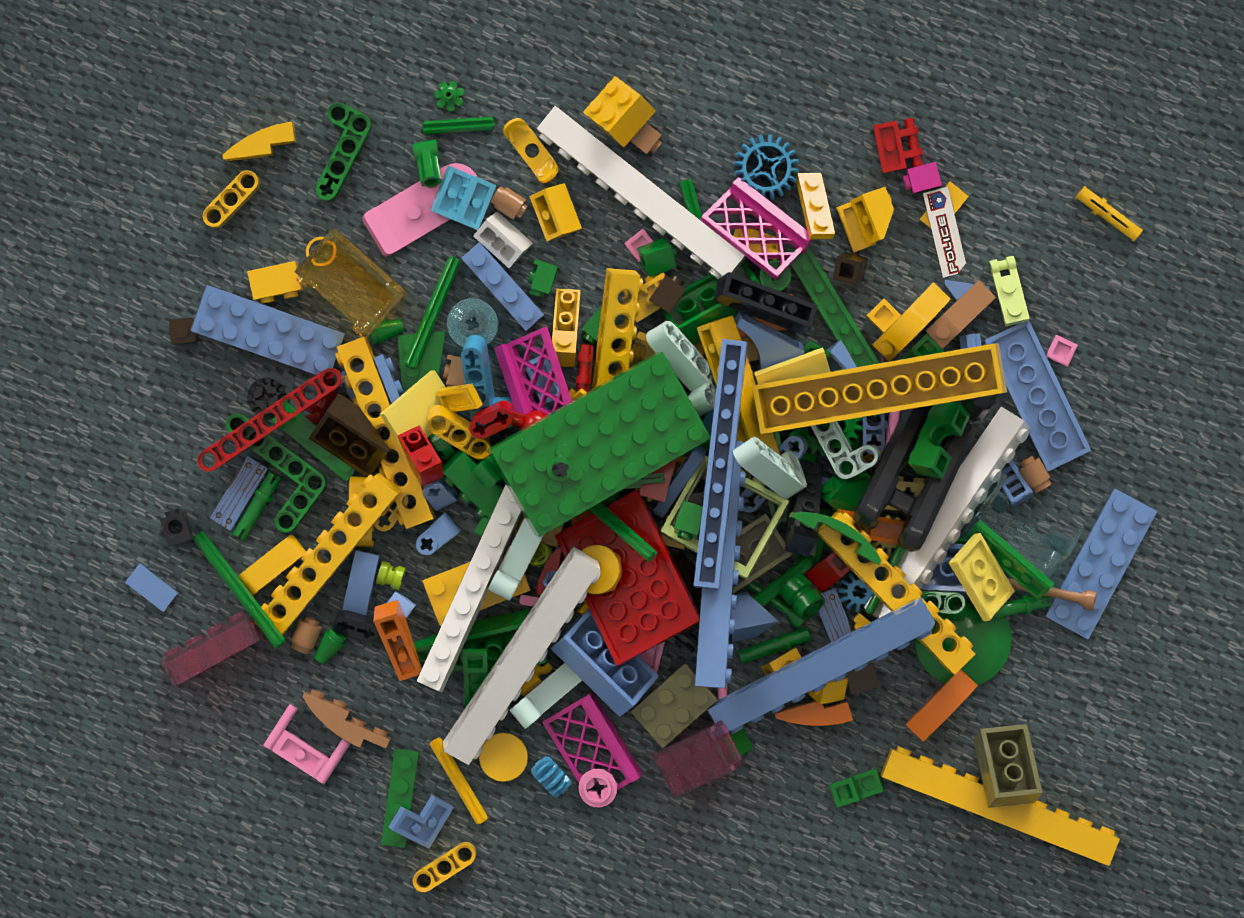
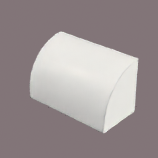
[473,211,533,268]

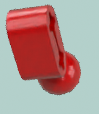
[469,400,547,439]

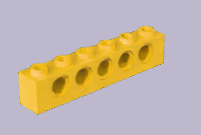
[591,268,643,390]

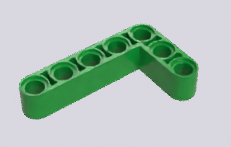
[226,414,328,532]

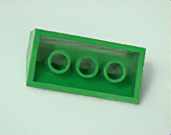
[660,261,760,345]

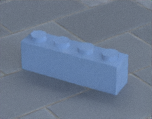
[462,242,545,332]

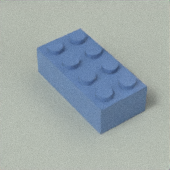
[550,609,659,717]

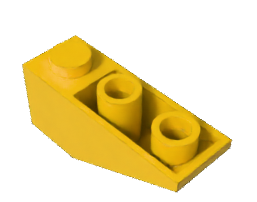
[551,288,580,367]

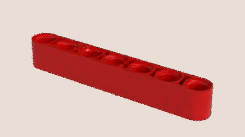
[197,368,343,471]

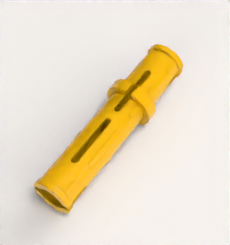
[1075,186,1143,242]

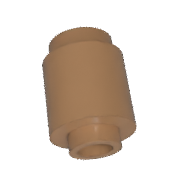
[490,186,528,220]
[1018,456,1052,493]
[291,616,322,654]

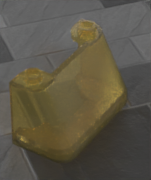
[294,228,409,337]

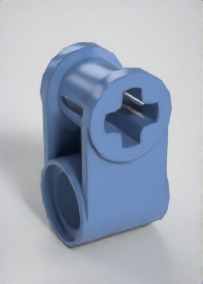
[423,478,458,511]
[416,512,461,555]

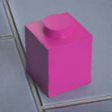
[903,162,942,194]

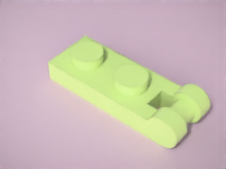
[989,256,1030,327]

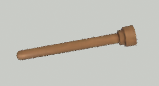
[1007,578,1097,611]

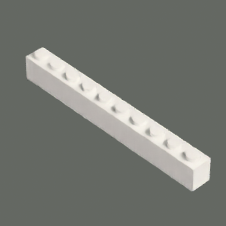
[537,106,746,279]
[864,407,1030,618]
[417,485,523,693]
[443,547,601,765]

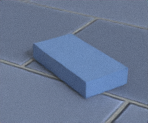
[125,563,179,612]

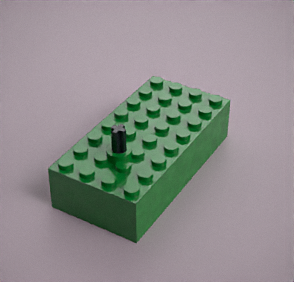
[487,352,711,537]

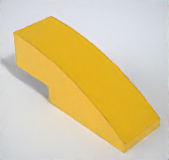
[223,122,296,162]

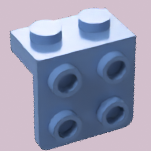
[342,354,404,413]

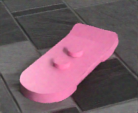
[362,163,477,257]

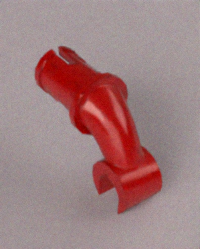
[305,372,337,423]

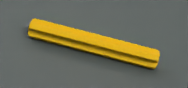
[430,737,488,824]

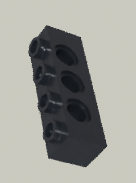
[713,272,818,334]
[785,459,823,557]

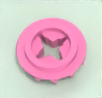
[578,769,617,807]

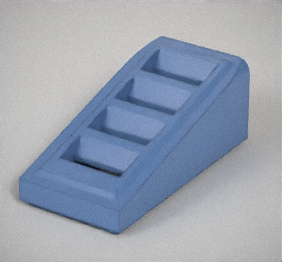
[827,340,856,372]
[997,460,1034,508]

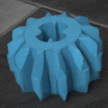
[838,573,873,613]
[531,756,571,797]

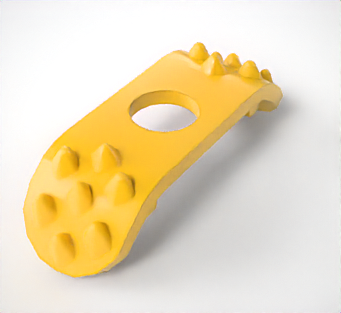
[503,118,559,183]

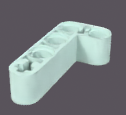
[646,321,717,417]
[811,421,881,479]
[733,437,807,500]
[488,519,544,601]
[510,663,582,729]

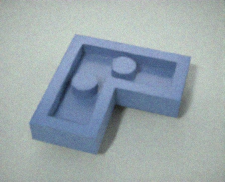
[389,795,454,849]

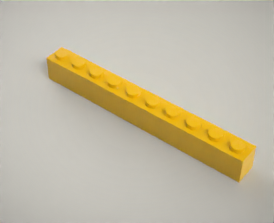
[881,746,1120,866]

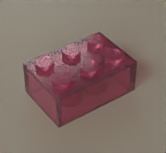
[652,720,744,798]

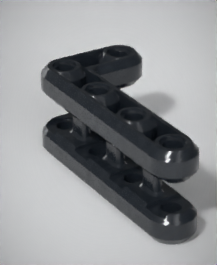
[853,394,998,552]

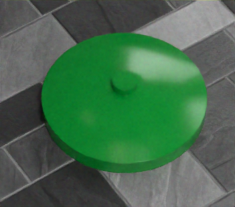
[914,599,1012,685]

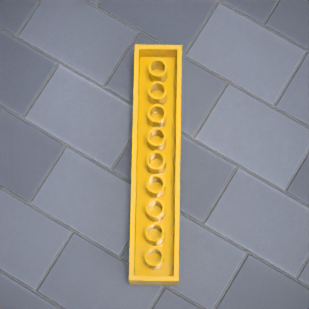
[752,343,1007,434]

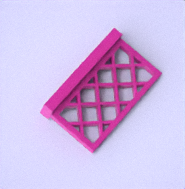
[700,177,813,280]
[494,327,572,415]
[542,691,643,797]

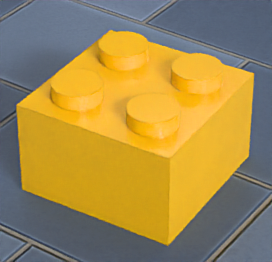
[583,76,656,147]

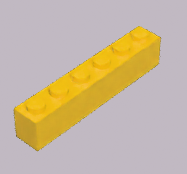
[697,315,780,454]

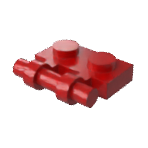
[873,118,923,174]
[576,345,594,392]

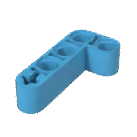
[461,335,516,428]

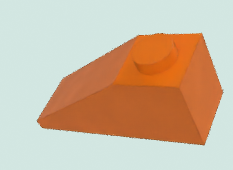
[373,600,422,681]

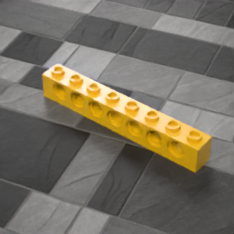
[335,336,436,529]
[254,472,401,635]
[818,512,975,675]

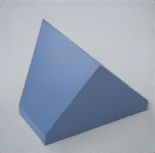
[731,592,778,642]

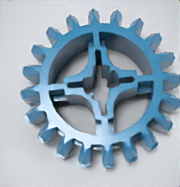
[734,135,799,200]

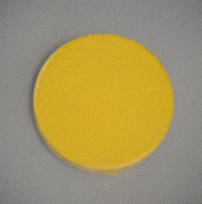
[582,545,622,594]
[479,733,528,782]

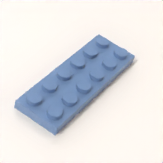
[190,285,345,375]
[984,321,1091,472]
[1045,488,1157,639]

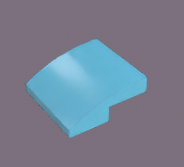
[430,166,496,230]

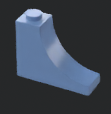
[735,311,805,385]

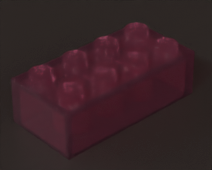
[160,611,265,687]

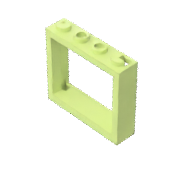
[661,456,790,580]

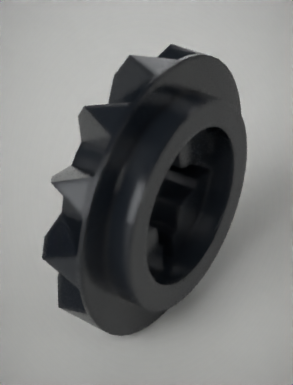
[247,378,286,417]

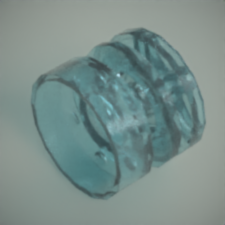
[447,298,500,347]

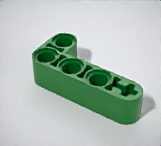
[315,103,372,202]

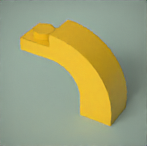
[872,282,951,362]

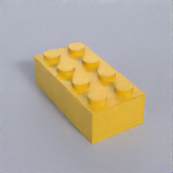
[422,546,532,626]

